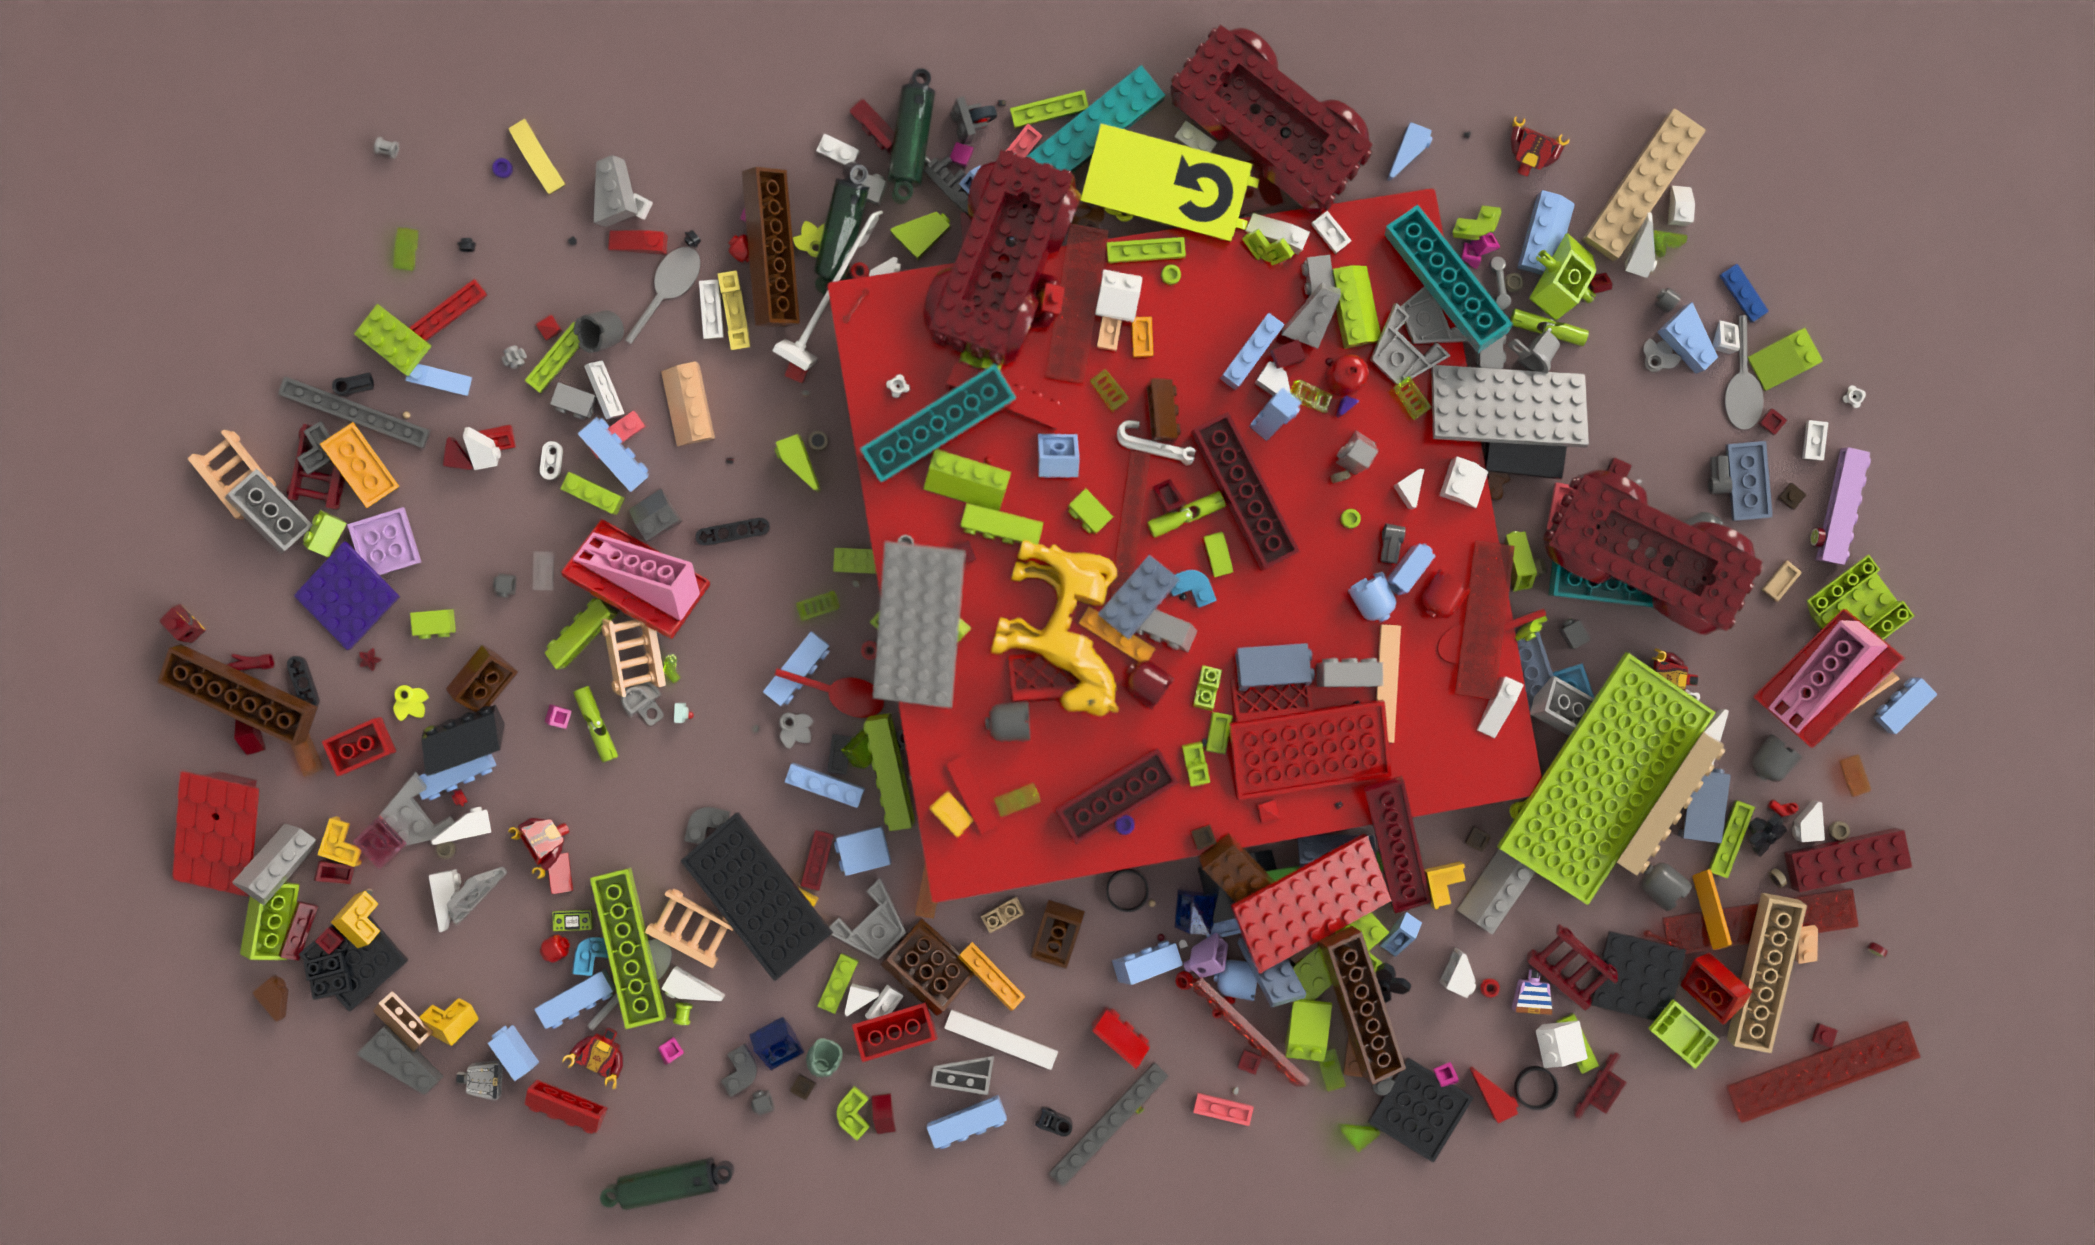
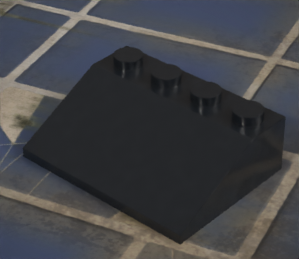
[1485,442,1567,480]
[421,705,505,776]

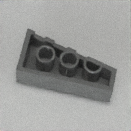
[356,1025,444,1095]

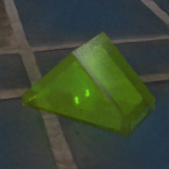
[1339,1123,1380,1152]

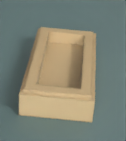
[1761,560,1802,602]

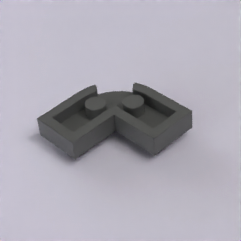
[297,421,331,475]
[684,807,731,844]
[721,1043,757,1097]

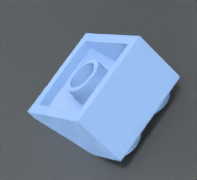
[1038,434,1079,478]

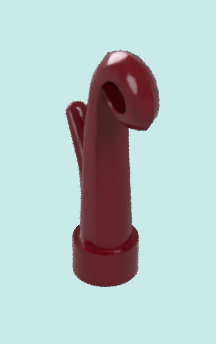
[226,653,275,671]

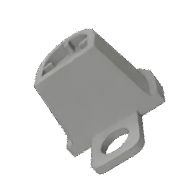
[1508,330,1560,373]
[621,681,664,725]

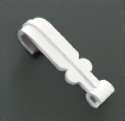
[1117,421,1196,465]

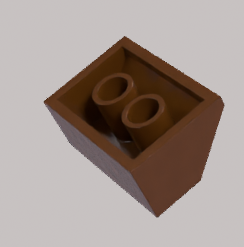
[1147,378,1180,442]
[446,645,518,712]

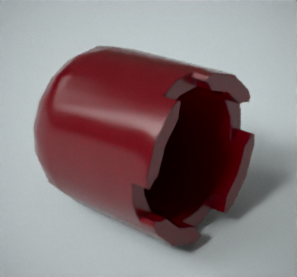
[1125,660,1175,710]

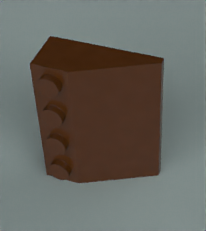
[880,919,974,1016]

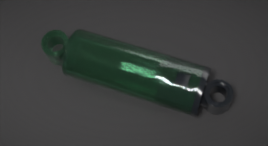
[887,68,936,204]
[813,162,870,296]
[600,1157,735,1211]

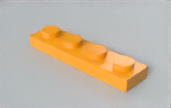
[1078,607,1155,662]
[958,942,1025,1011]

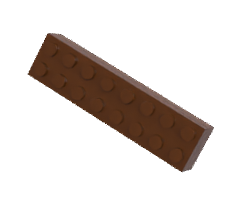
[742,167,800,327]
[157,644,318,746]
[1199,833,1324,964]
[1318,926,1406,1085]

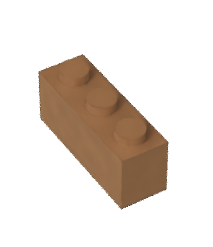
[373,991,433,1052]

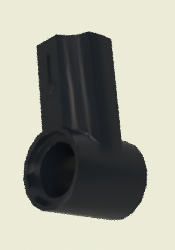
[332,373,374,397]

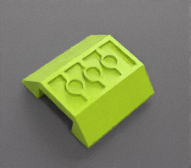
[1806,555,1915,640]

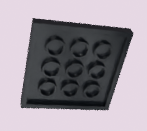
[299,915,409,1012]
[1591,930,1686,1021]
[1368,1056,1474,1163]

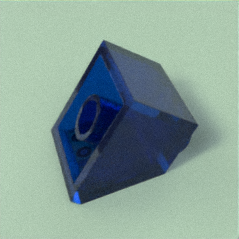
[1174,889,1215,935]
[749,1017,805,1070]

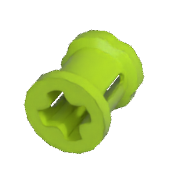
[673,1002,693,1025]

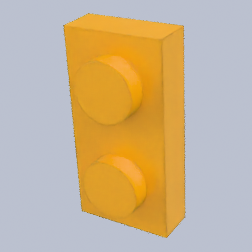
[1132,317,1153,357]

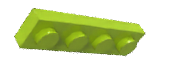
[1010,90,1089,128]
[1106,237,1186,263]
[525,322,580,393]
[1708,800,1755,879]

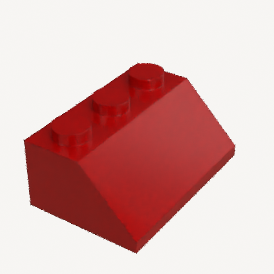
[1680,952,1752,1025]
[1091,1007,1150,1069]

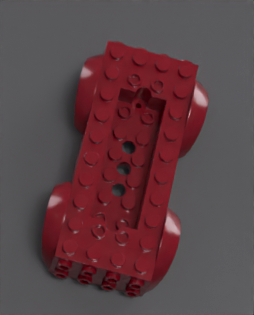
[1170,24,1373,214]
[924,150,1081,366]
[1542,470,1763,635]

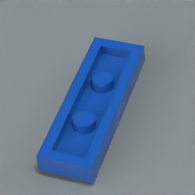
[1719,264,1769,323]

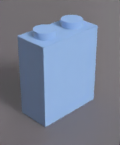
[1387,544,1435,595]
[834,826,892,876]
[488,1025,539,1081]

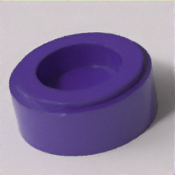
[492,158,513,179]
[1114,815,1135,834]

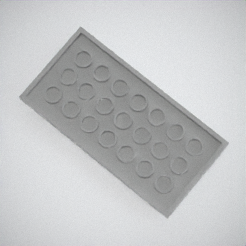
[1431,365,1589,448]
[873,541,965,708]

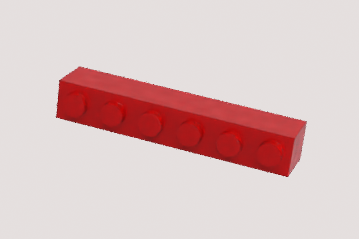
[946,361,1065,431]

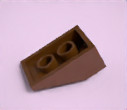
[1031,900,1085,969]

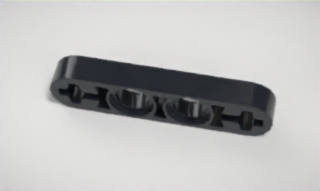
[695,518,770,546]

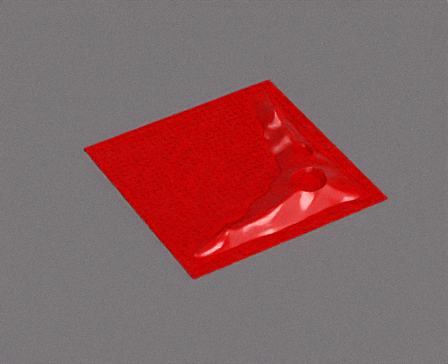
[828,188,1542,903]

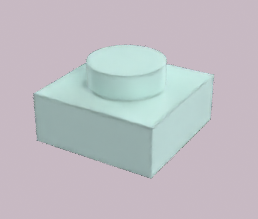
[674,703,689,723]

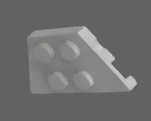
[447,867,508,925]

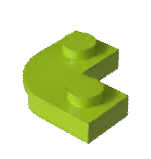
[1452,205,1502,240]
[1242,229,1294,265]
[837,1085,870,1141]

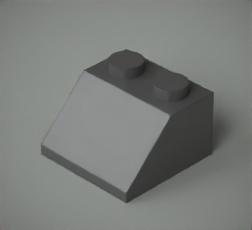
[629,489,682,542]

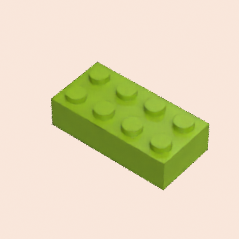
[833,548,876,574]

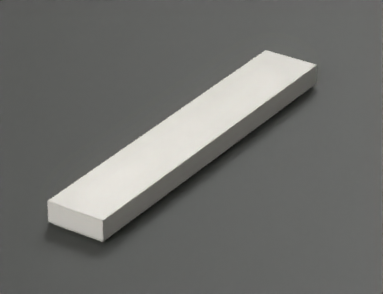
[944,1009,1058,1070]

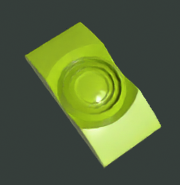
[1648,999,1719,1069]

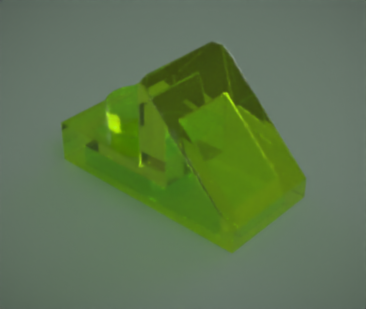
[1653,230,1688,258]

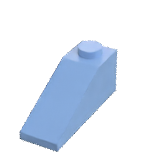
[1387,122,1433,181]
[405,364,472,396]

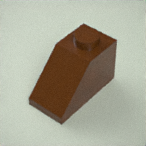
[252,975,288,1023]

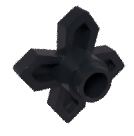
[1748,813,1787,857]
[1376,963,1411,1003]

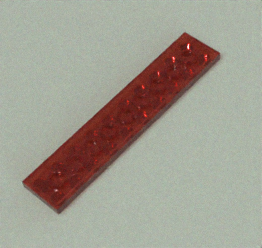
[1662,888,1859,954]
[1726,1020,1921,1123]

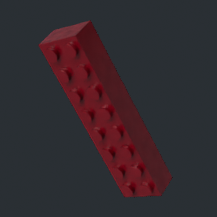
[1191,412,1300,571]

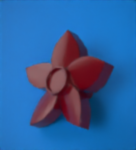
[359,648,382,671]

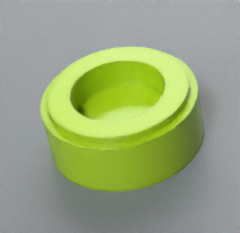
[1161,265,1181,285]
[1340,509,1361,529]

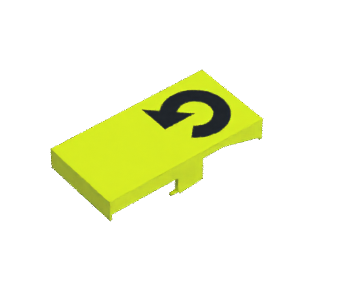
[1081,124,1260,242]

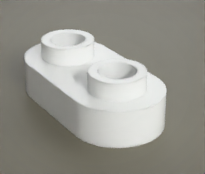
[540,441,563,480]

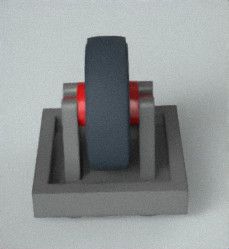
[950,96,997,145]

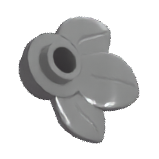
[1643,338,1681,372]
[779,713,814,749]

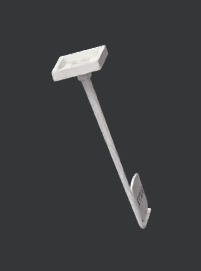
[772,210,883,371]

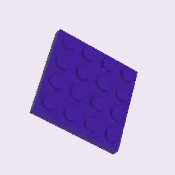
[293,542,400,650]

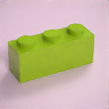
[560,472,625,515]

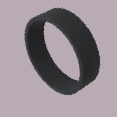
[1106,869,1149,912]
[1514,1066,1559,1110]

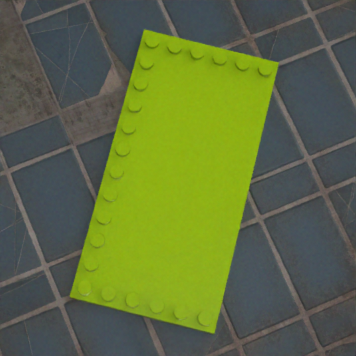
[1497,652,1716,905]

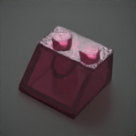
[353,816,407,869]

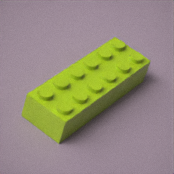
[1291,912,1390,1001]

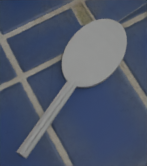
[625,247,700,344]
[1725,315,1763,430]
[587,939,672,1030]

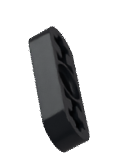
[287,656,320,707]

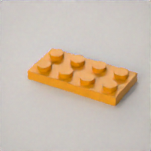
[320,422,399,508]

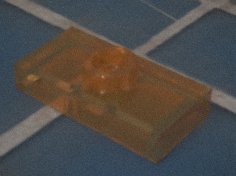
[1838,754,1872,797]

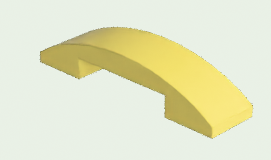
[508,118,566,195]
[718,270,750,350]

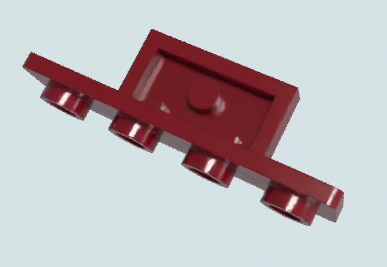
[850,99,903,165]
[1574,1052,1628,1119]

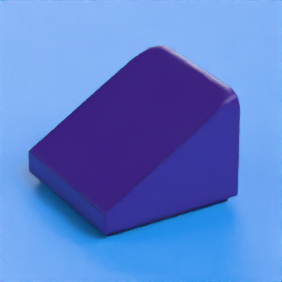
[1336,396,1359,418]

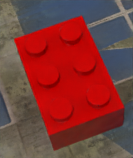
[321,717,397,777]

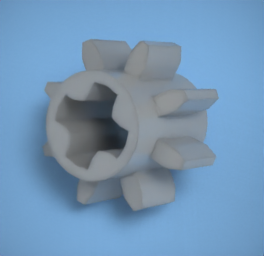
[501,346,527,369]

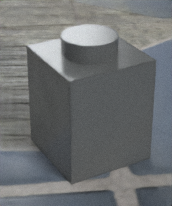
[1559,618,1591,649]

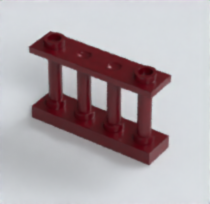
[287,424,345,509]
[1527,924,1618,1011]

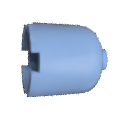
[1348,572,1396,622]
[1214,960,1257,1001]

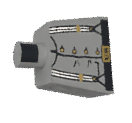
[456,1060,503,1100]

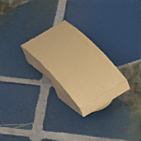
[981,897,1025,933]

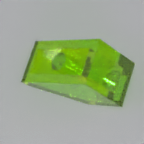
[841,727,873,769]

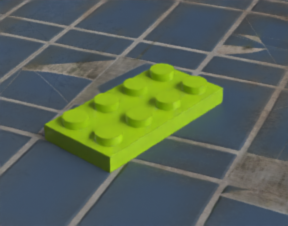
[354,304,431,376]

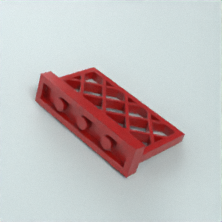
[1008,653,1079,703]
[1231,679,1315,722]

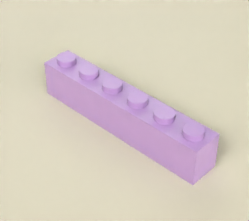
[1816,447,1871,565]

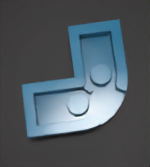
[1171,570,1217,608]
[572,937,609,976]

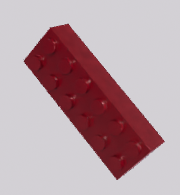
[1055,748,1179,844]
[1784,828,1913,892]

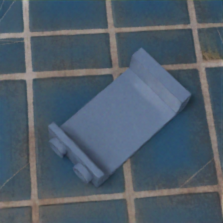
[1235,643,1314,691]
[1678,768,1731,843]

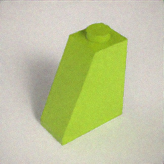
[890,211,951,261]
[1504,531,1537,592]

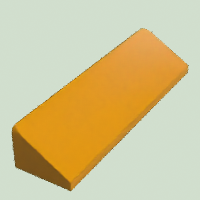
[1692,869,1732,950]

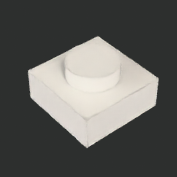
[634,193,653,220]

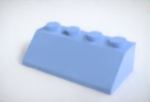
[1517,190,1575,275]

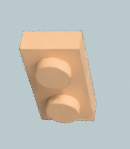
[1097,316,1122,351]
[1796,925,1818,964]

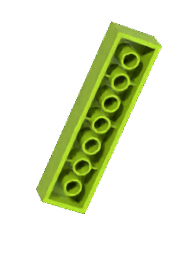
[590,867,666,1029]

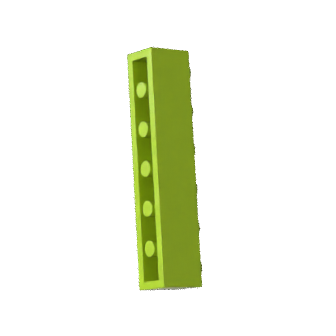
[864,713,915,831]

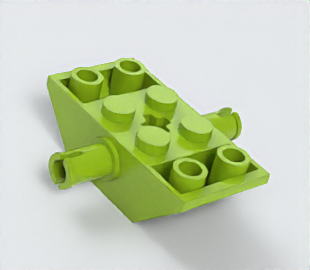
[1529,234,1596,320]

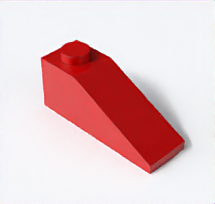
[608,230,668,255]
[1469,1066,1519,1124]

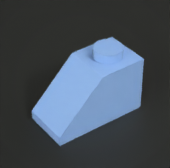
[1380,912,1422,957]

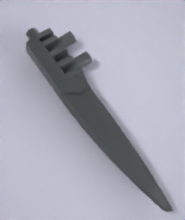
[921,155,1015,247]

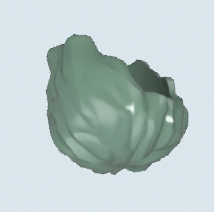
[805,1038,843,1078]

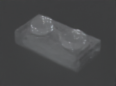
[533,551,555,590]

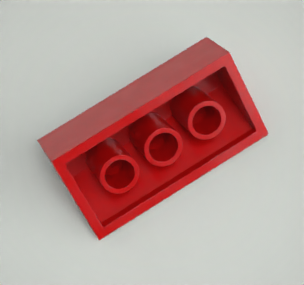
[852,1002,938,1062]
[524,1080,608,1134]

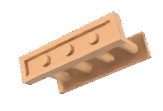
[187,430,276,520]
[601,618,666,697]
[645,889,734,968]

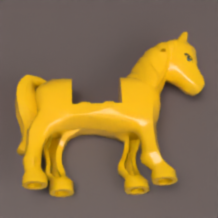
[991,540,1118,716]

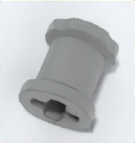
[374,137,399,159]

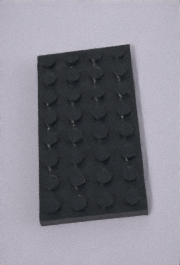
[681,812,833,982]

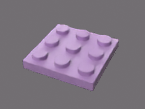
[347,507,422,575]

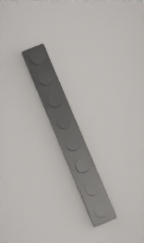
[278,376,431,448]
[1049,1062,1169,1187]

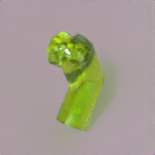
[663,654,681,684]

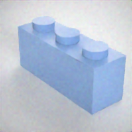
[1873,677,1938,734]

